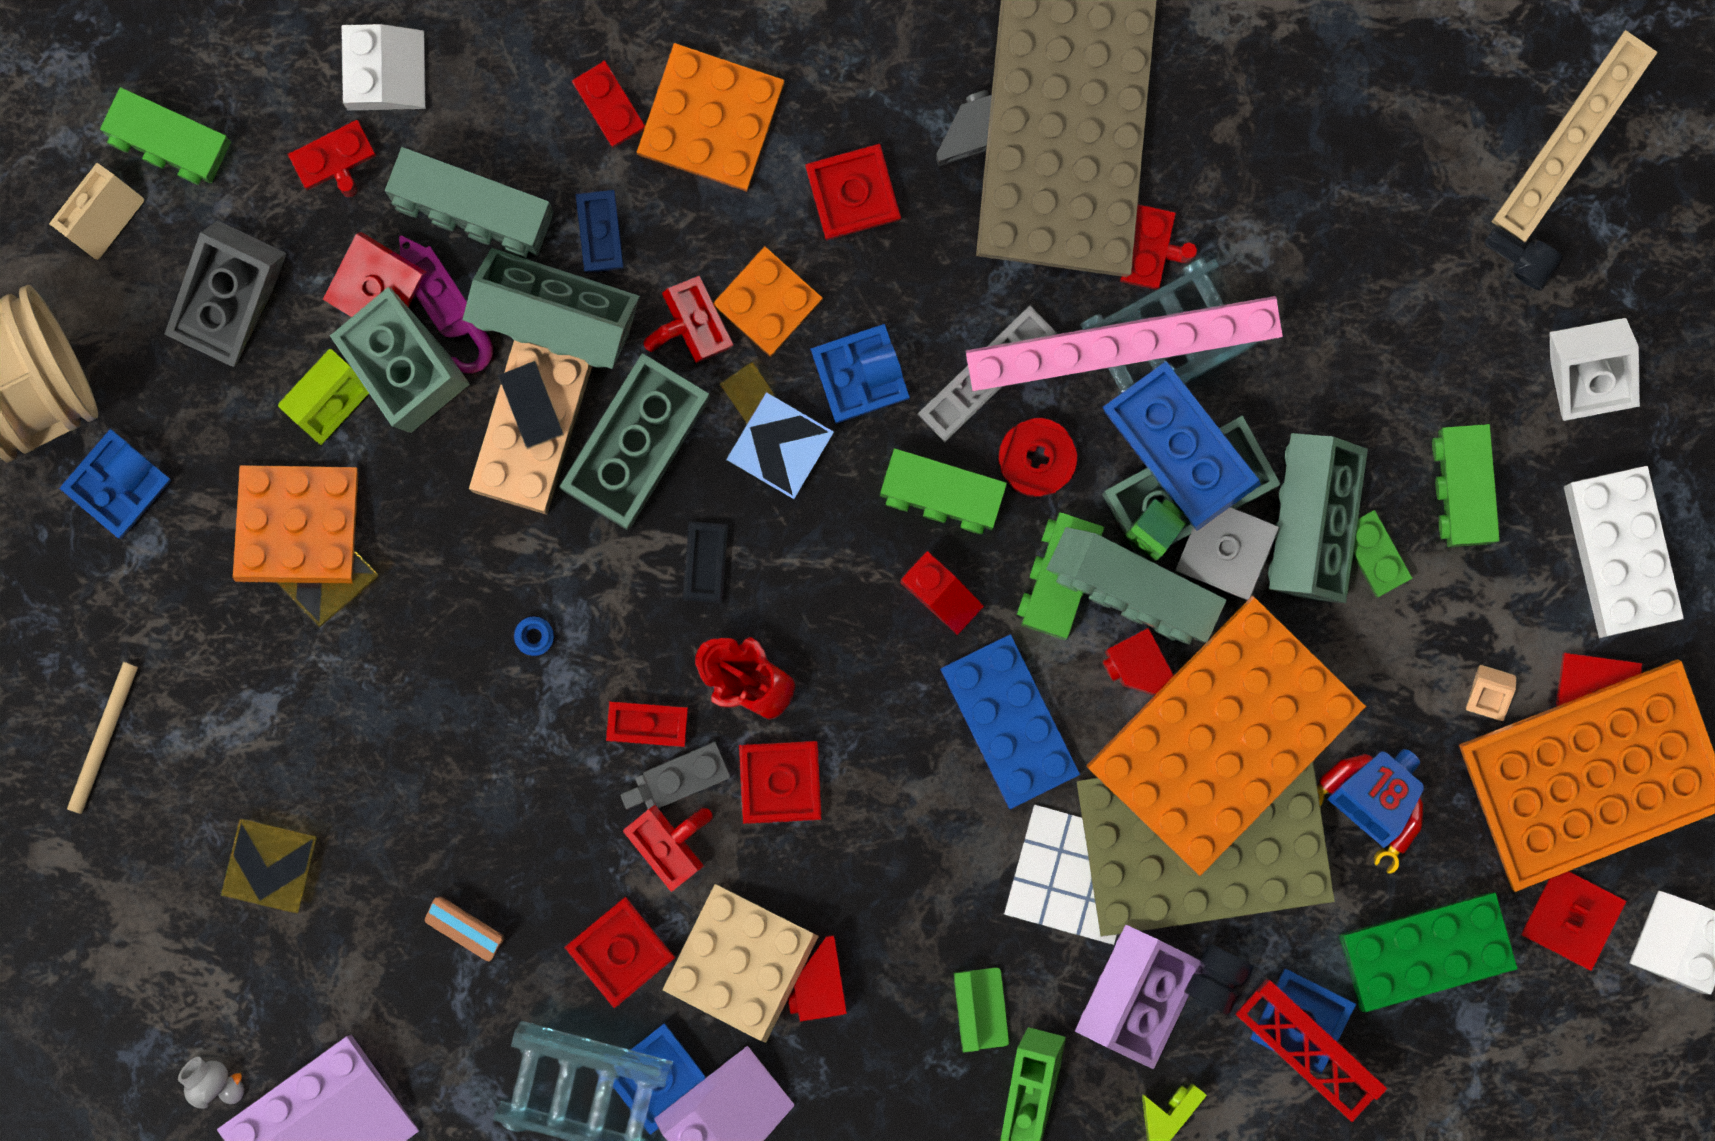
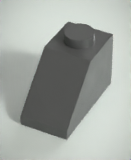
[936,90,992,166]

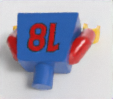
[1317,749,1424,874]

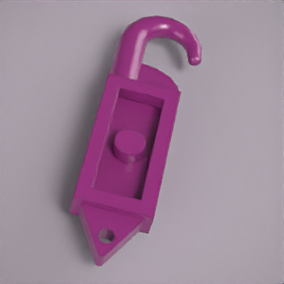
[399,236,493,374]

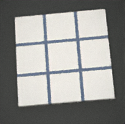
[1004,805,1117,945]

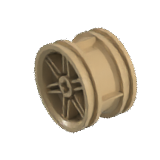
[0,285,98,463]

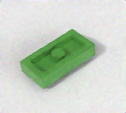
[1353,510,1412,598]

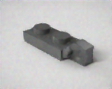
[620,742,731,809]

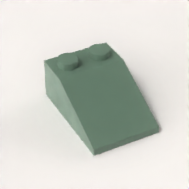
[330,287,470,433]

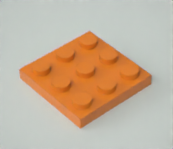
[637,43,785,192]
[233,466,358,584]

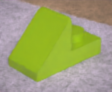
[1142,1083,1207,1141]

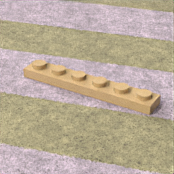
[1491,30,1657,243]

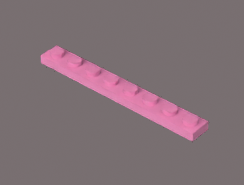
[966,296,1283,391]

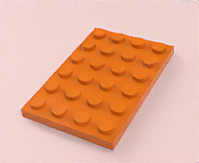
[1086,596,1366,876]
[1459,659,1715,892]

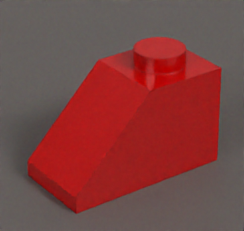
[900,551,984,635]
[1102,628,1174,696]
[788,935,847,1022]

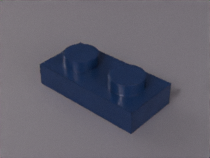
[576,190,624,273]

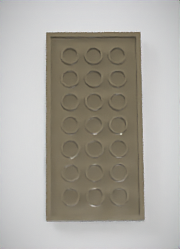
[976,0,1156,277]

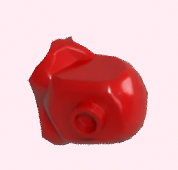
[695,637,795,720]

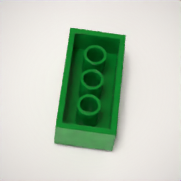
[1339,892,1518,1012]

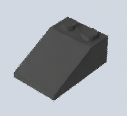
[164,220,287,367]

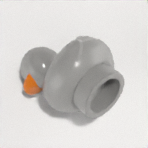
[178,1057,245,1109]

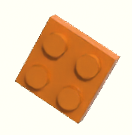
[713,246,823,357]

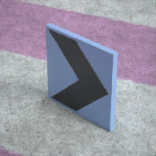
[727,392,834,499]

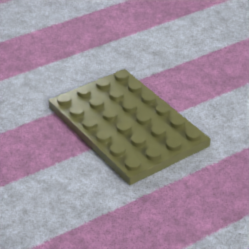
[1077,761,1335,937]

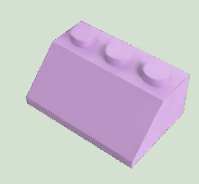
[1075,925,1202,1069]

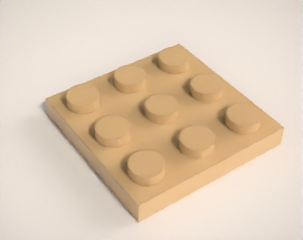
[663,884,819,1043]

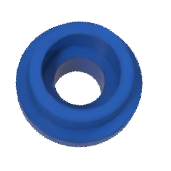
[514,617,554,656]

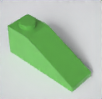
[1123,499,1186,563]
[1001,1027,1066,1141]

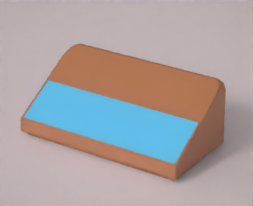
[425,897,505,961]

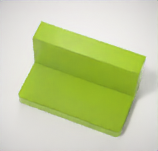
[278,349,369,445]

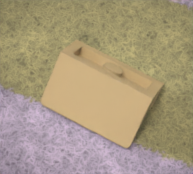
[49,163,144,260]

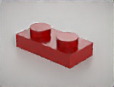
[572,61,645,149]
[606,702,688,747]

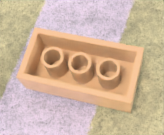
[469,340,592,515]

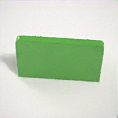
[954,968,1009,1052]

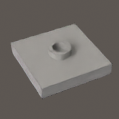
[1175,507,1279,600]

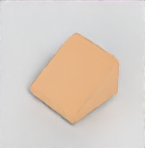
[1466,665,1516,721]

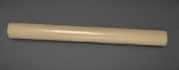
[67,662,138,814]

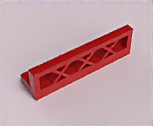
[1235,979,1387,1122]

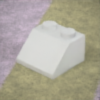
[342,24,426,110]
[1550,318,1640,421]
[1629,891,1715,995]

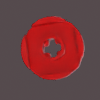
[999,418,1077,497]

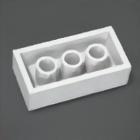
[1564,466,1684,638]

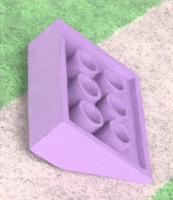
[217,1035,419,1141]

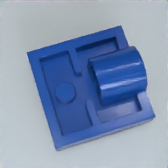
[811,324,910,424]
[59,429,172,540]

